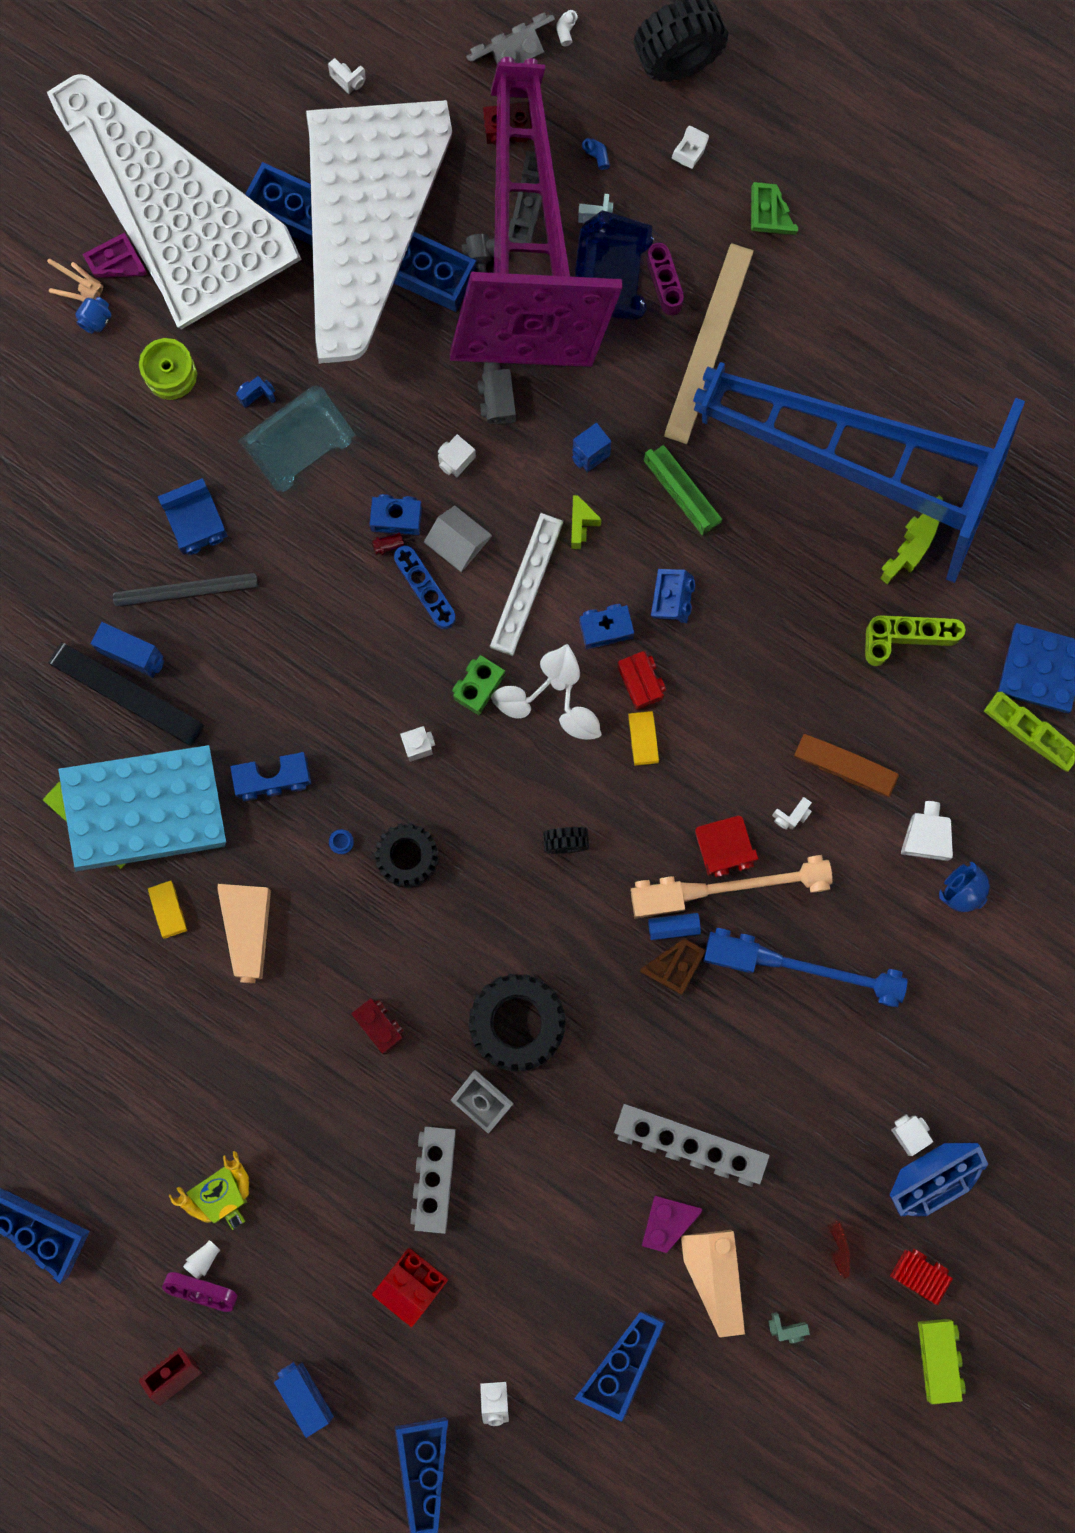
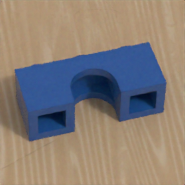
[230,752,312,801]

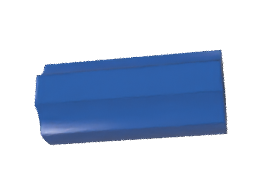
[648,913,701,940]

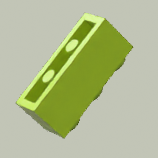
[918,1319,965,1404]

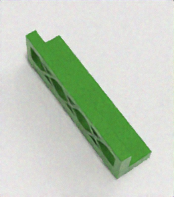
[644,445,722,536]

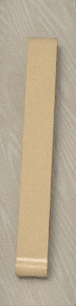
[664,243,754,444]

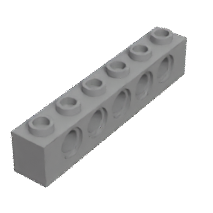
[614,1104,770,1187]

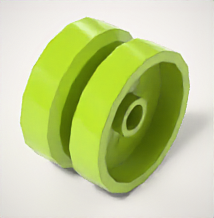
[139,338,197,400]

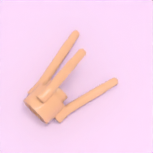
[47,259,103,301]

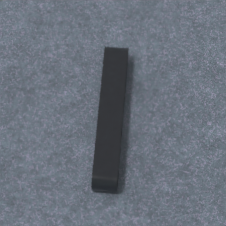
[48,642,205,747]

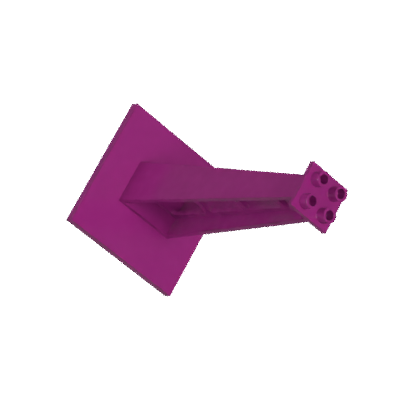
[450,57,622,367]

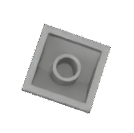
[424,506,492,573]
[450,1070,514,1134]

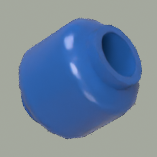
[75,297,111,334]

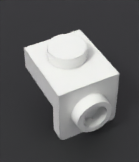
[672,126,709,169]
[772,797,812,830]
[480,1382,509,1426]

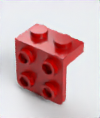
[695,816,758,878]

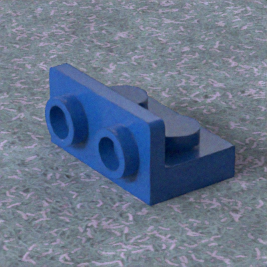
[651,569,695,623]

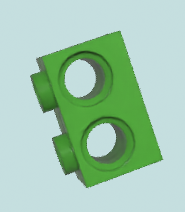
[452,655,505,716]

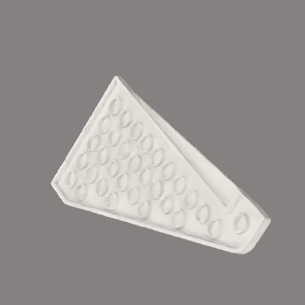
[47,74,302,329]
[306,100,452,364]

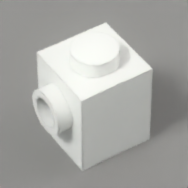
[438,434,476,477]
[400,726,435,762]
[891,1114,933,1156]

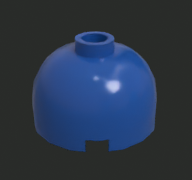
[939,862,990,912]

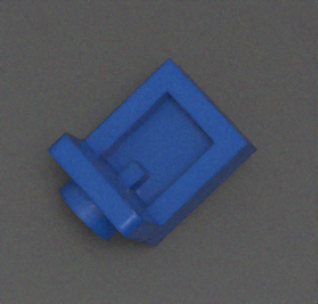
[236,376,276,408]

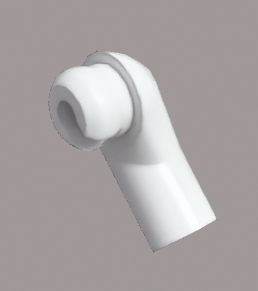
[556,10,578,46]

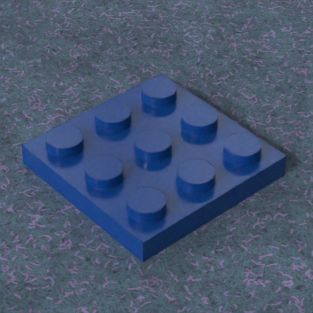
[998,623,1075,714]

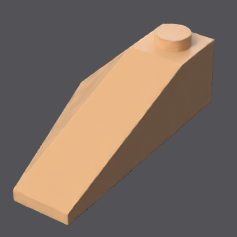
[681,1230,745,1337]

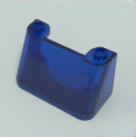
[575,210,653,320]

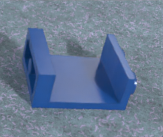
[158,478,228,555]

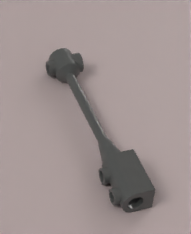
[462,234,516,424]

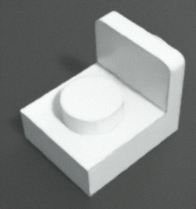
[328,58,366,94]

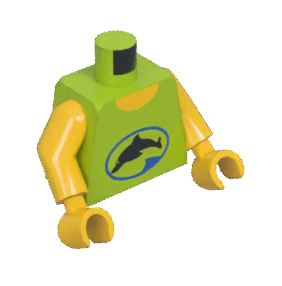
[169,1151,249,1230]

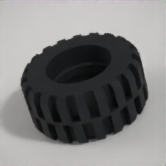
[633,0,729,82]
[469,973,566,1072]

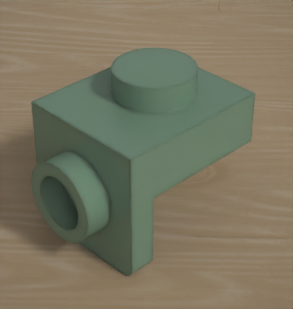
[768,1312,810,1343]

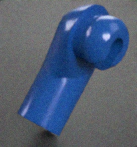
[582,138,610,170]

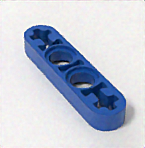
[394,546,456,629]

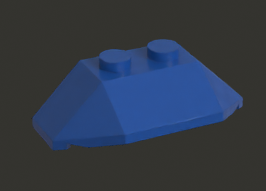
[890,1143,988,1216]

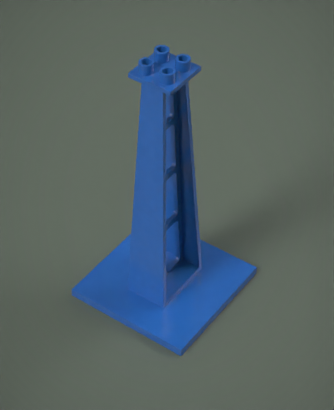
[693,362,1025,583]

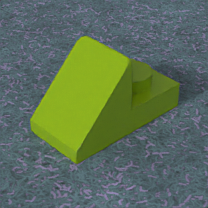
[571,495,602,549]

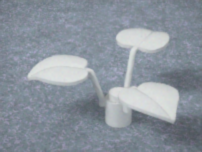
[491,644,602,740]

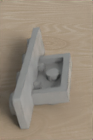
[466,12,555,64]

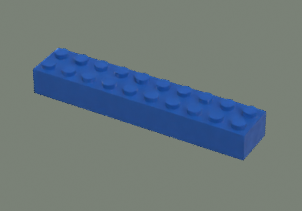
[245,162,477,312]

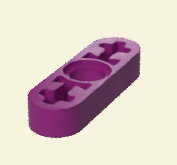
[162,1272,237,1312]

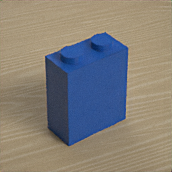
[90,622,164,678]
[274,1362,334,1438]

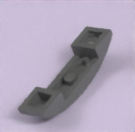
[509,151,542,243]

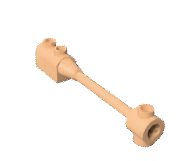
[631,855,832,919]

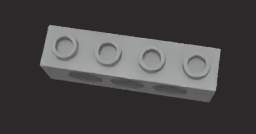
[410,1127,456,1234]

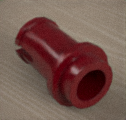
[372,532,404,556]

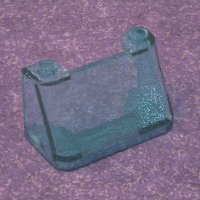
[238,385,355,492]

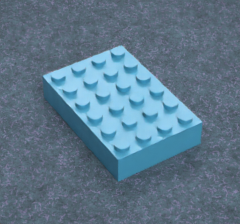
[58,745,226,872]

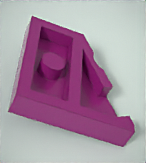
[641,1196,702,1253]

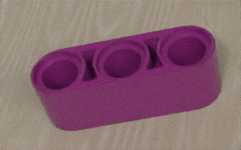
[647,243,684,315]

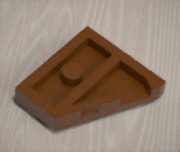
[639,939,706,995]

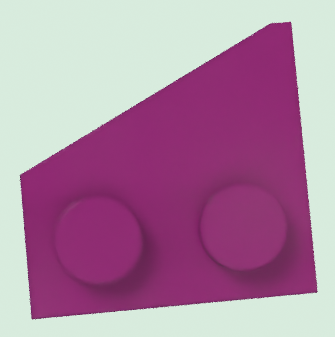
[82,232,147,278]

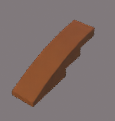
[794,734,899,797]

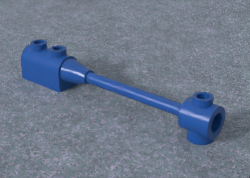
[703,928,907,1007]

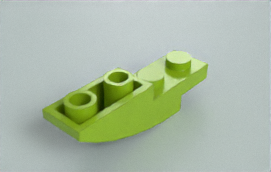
[880,495,943,585]

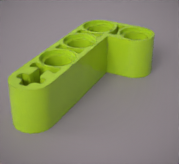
[865,616,966,666]

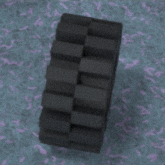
[543,827,589,854]

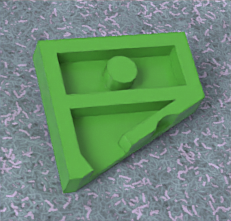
[751,182,798,235]

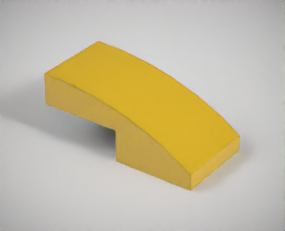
[628,711,659,766]
[148,880,187,939]

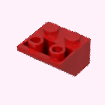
[372,1248,449,1328]

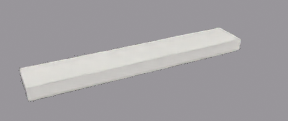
[490,513,563,656]

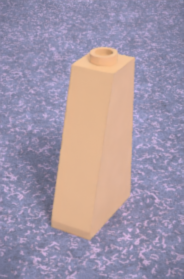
[218,884,271,983]

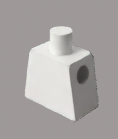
[901,801,953,861]

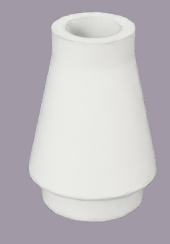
[183,1240,220,1279]

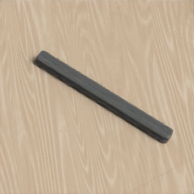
[113,573,258,606]

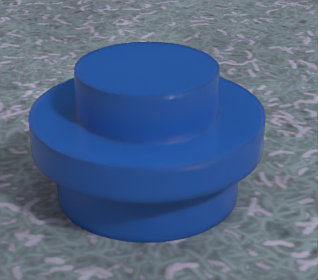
[329,829,354,854]

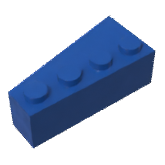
[0,1188,90,1284]
[574,1311,666,1422]
[395,1417,448,1533]

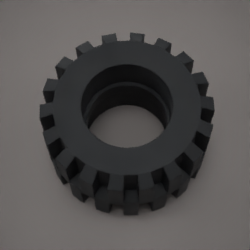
[375,823,439,888]

